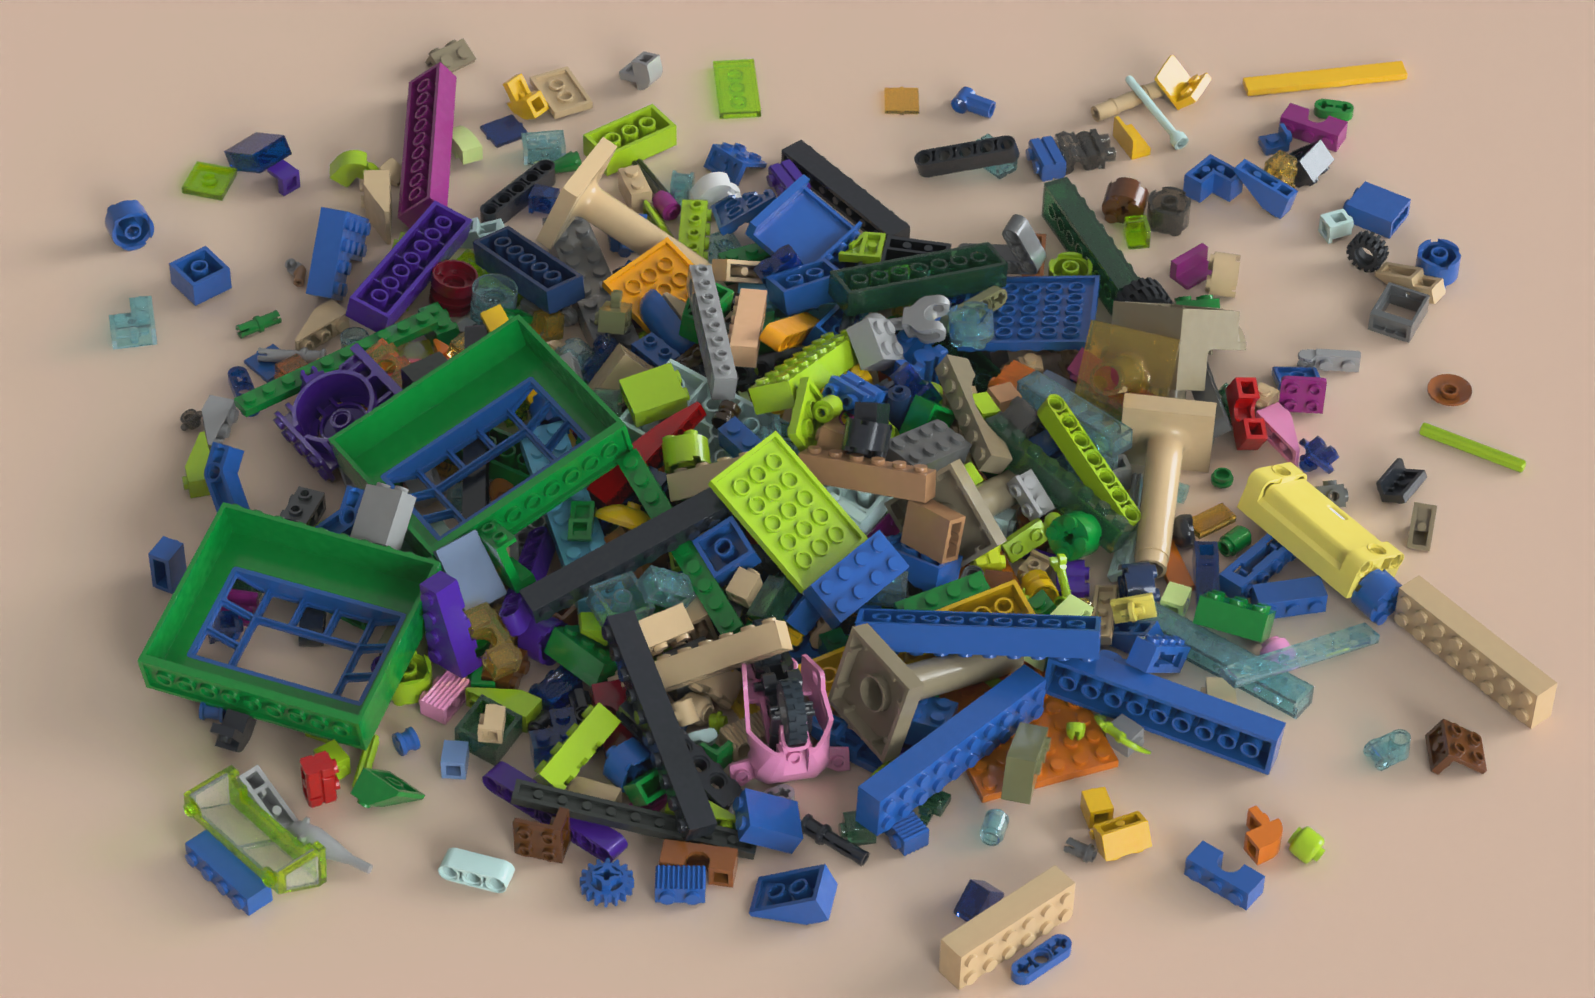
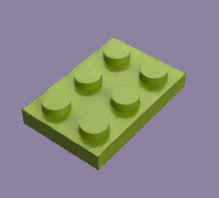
[787,377,824,452]

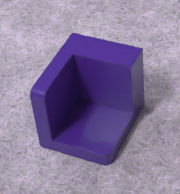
[267,159,300,196]

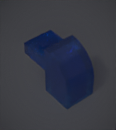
[890,362,943,403]

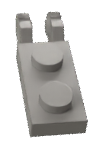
[1297,349,1361,372]

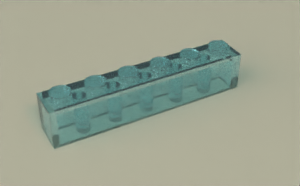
[1017,370,1133,459]

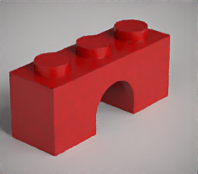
[1225,377,1268,450]

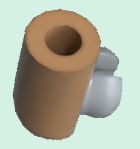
[285,258,306,287]

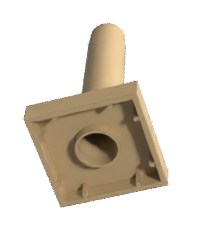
[536,137,712,266]
[1119,393,1217,579]

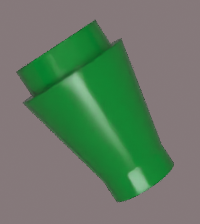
[553,151,582,174]

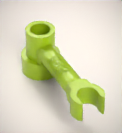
[1049,553,1071,607]

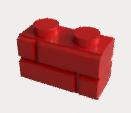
[299,751,340,808]

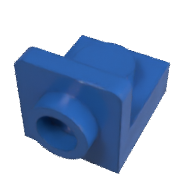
[1258,123,1292,156]

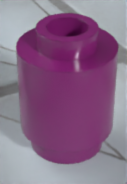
[652,190,681,221]

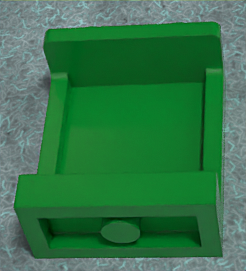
[477,520,536,593]

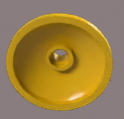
[594,501,651,529]

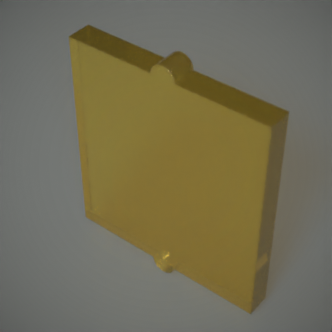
[884,86,919,115]

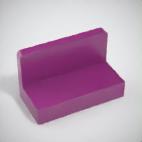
[1169,243,1212,290]

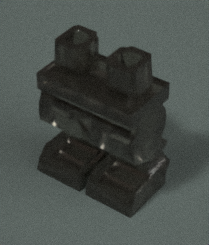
[1054,129,1116,175]

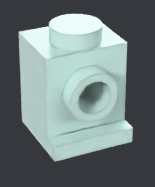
[1318,209,1354,244]

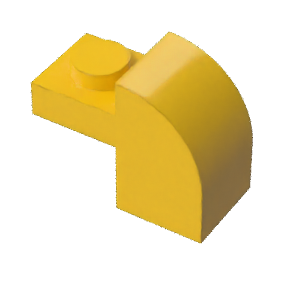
[503,73,549,120]

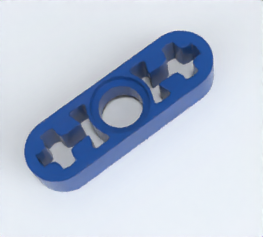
[1011,934,1072,985]

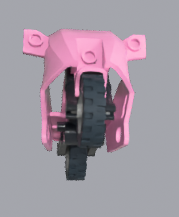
[729,618,850,786]

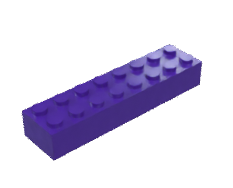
[345,201,472,332]

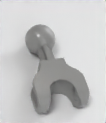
[863,295,950,344]

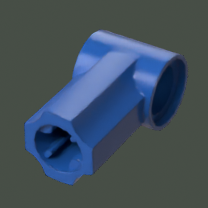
[951,87,996,118]

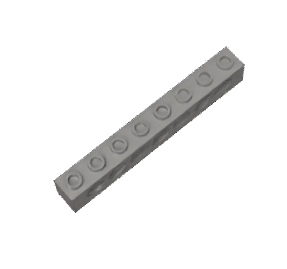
[686,264,738,400]

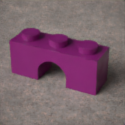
[1279,103,1348,152]

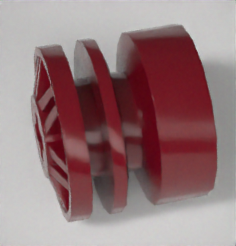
[428,260,478,317]

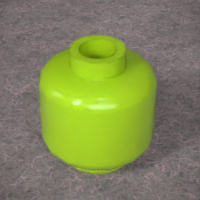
[1288,826,1326,863]

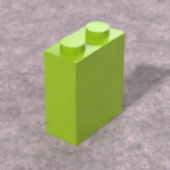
[619,362,690,428]

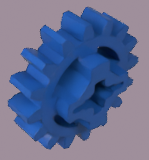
[580,858,634,907]

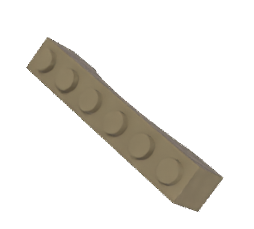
[934,354,1013,474]

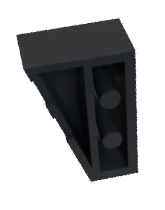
[880,235,952,278]

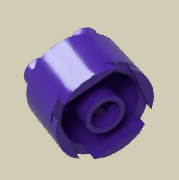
[518,616,568,666]

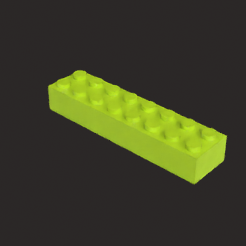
[748,329,859,415]

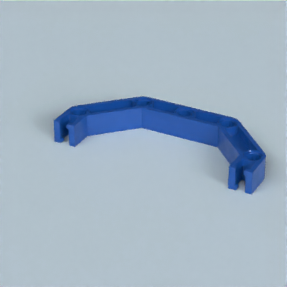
[204,442,365,536]

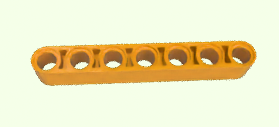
[759,312,820,352]

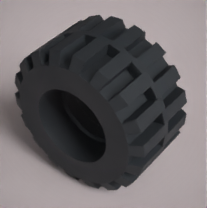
[1112,277,1173,309]

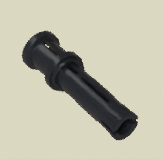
[801,814,870,866]

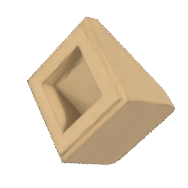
[379,157,402,187]

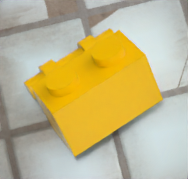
[1089,810,1152,861]

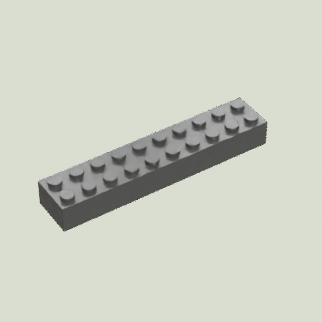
[542,217,639,371]

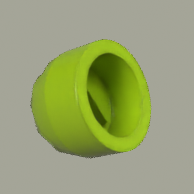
[1066,722,1086,741]

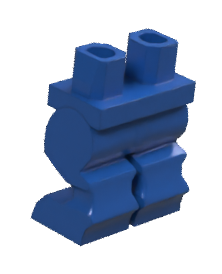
[893,344,948,398]
[822,370,886,415]

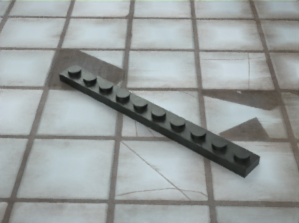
[511,779,757,860]

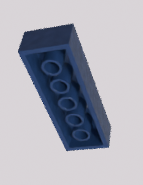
[472,226,585,314]

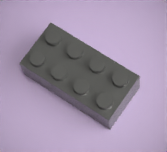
[876,419,972,472]

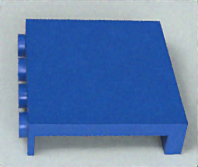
[745,174,862,270]

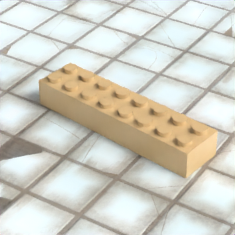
[1394,575,1557,729]

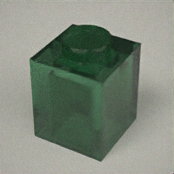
[838,811,877,846]

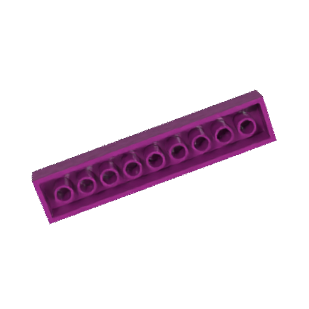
[398,62,457,229]

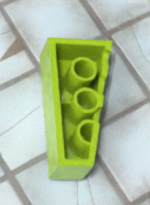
[533,702,621,790]

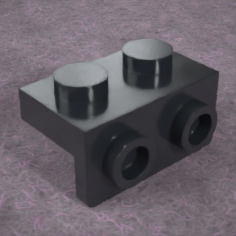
[1376,458,1427,504]

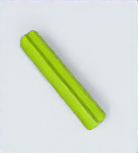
[352,734,379,789]

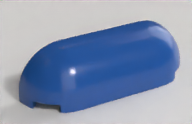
[639,289,695,355]

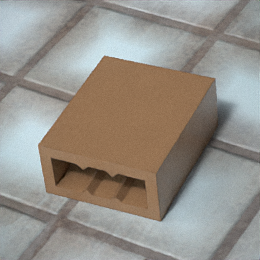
[901,499,966,564]

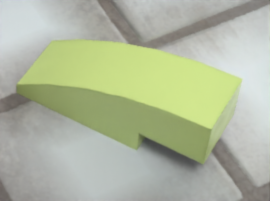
[451,125,483,165]

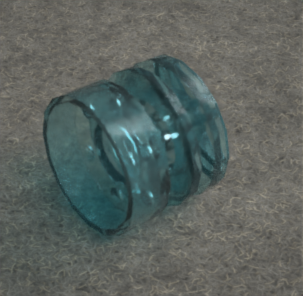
[470,273,518,325]

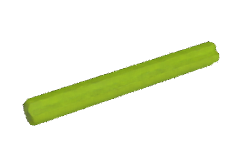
[1419,423,1526,473]

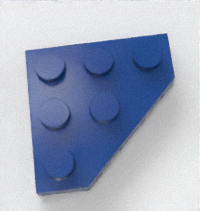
[710,189,776,236]

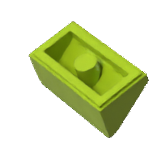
[643,200,674,238]

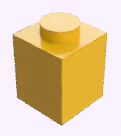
[1080,787,1114,829]

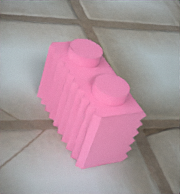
[419,670,471,725]

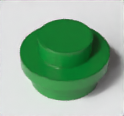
[1211,468,1234,488]

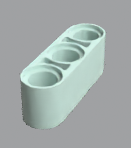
[438,848,515,893]

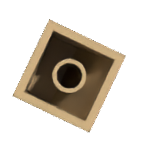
[588,343,654,409]

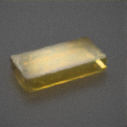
[1192,503,1236,539]

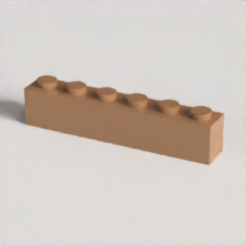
[798,446,936,503]

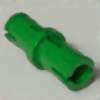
[236,310,282,338]

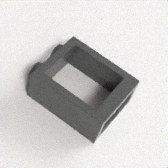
[1368,282,1430,343]

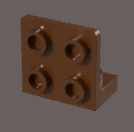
[1425,719,1487,775]
[513,807,571,864]

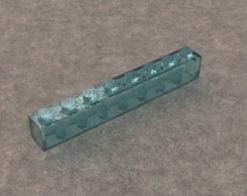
[1141,601,1314,719]

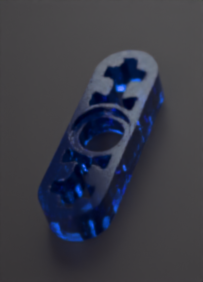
[228,366,260,417]

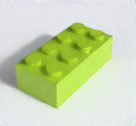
[583,104,677,176]

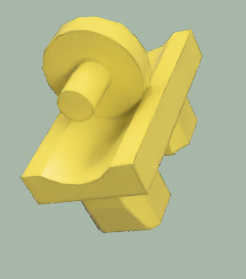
[1110,593,1157,624]

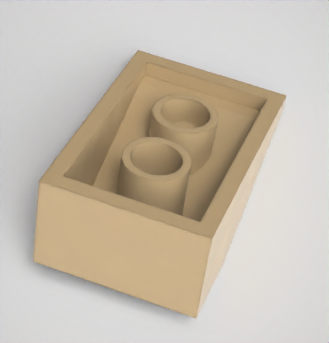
[360,170,392,245]

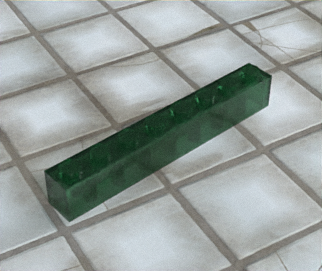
[985,414,1134,553]

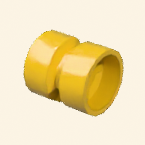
[1020,569,1059,601]

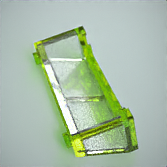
[183,765,327,894]

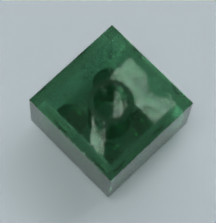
[455,694,522,766]

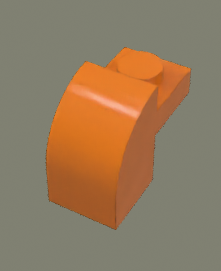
[1243,805,1283,865]

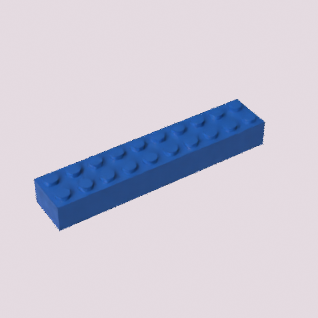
[855,608,1101,662]
[1045,655,1286,775]
[855,664,1046,836]

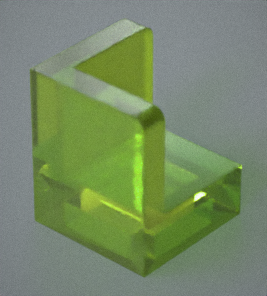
[1123,215,1151,249]

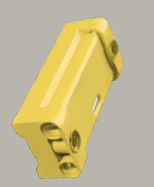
[1237,462,1404,598]

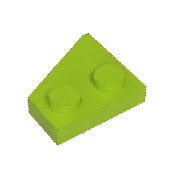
[838,232,886,265]

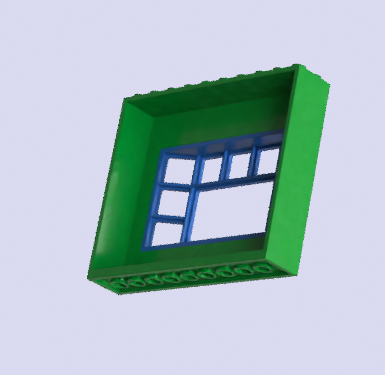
[328,314,634,560]
[137,502,442,751]

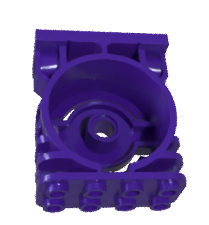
[273,343,403,482]

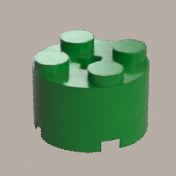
[1046,510,1102,561]

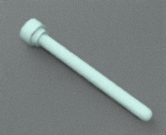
[1125,75,1189,150]

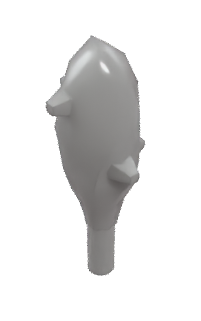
[286,817,373,874]

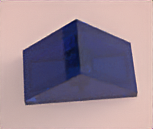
[954,879,1004,922]

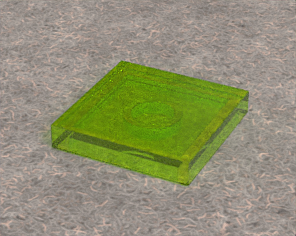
[182,161,237,201]

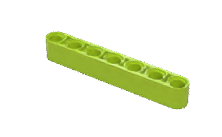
[1037,394,1141,534]

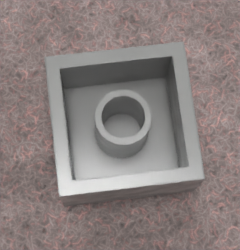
[846,318,905,371]

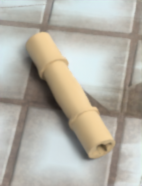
[1091,81,1166,122]

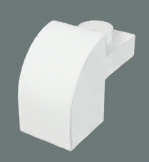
[690,172,741,209]

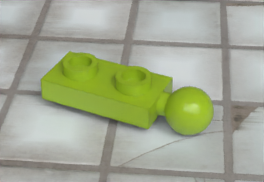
[1001,512,1061,564]

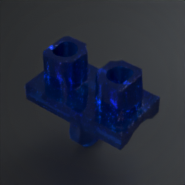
[1299,436,1340,474]

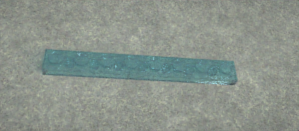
[1219,623,1380,689]

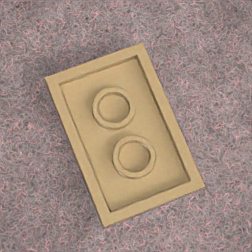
[530,66,593,119]

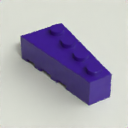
[419,570,483,679]

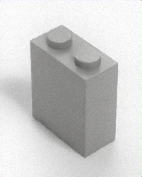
[350,482,416,551]

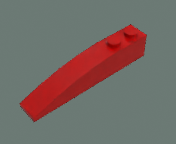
[587,402,707,507]

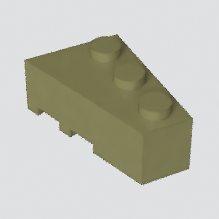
[1001,722,1051,805]

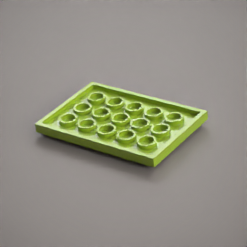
[708,431,868,593]

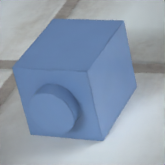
[440,740,469,780]

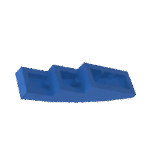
[811,715,883,773]

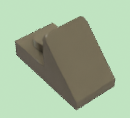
[1407,502,1437,551]

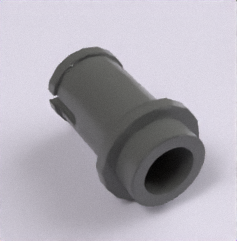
[1064,837,1097,863]

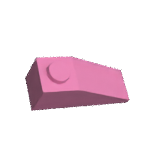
[1256,402,1300,467]

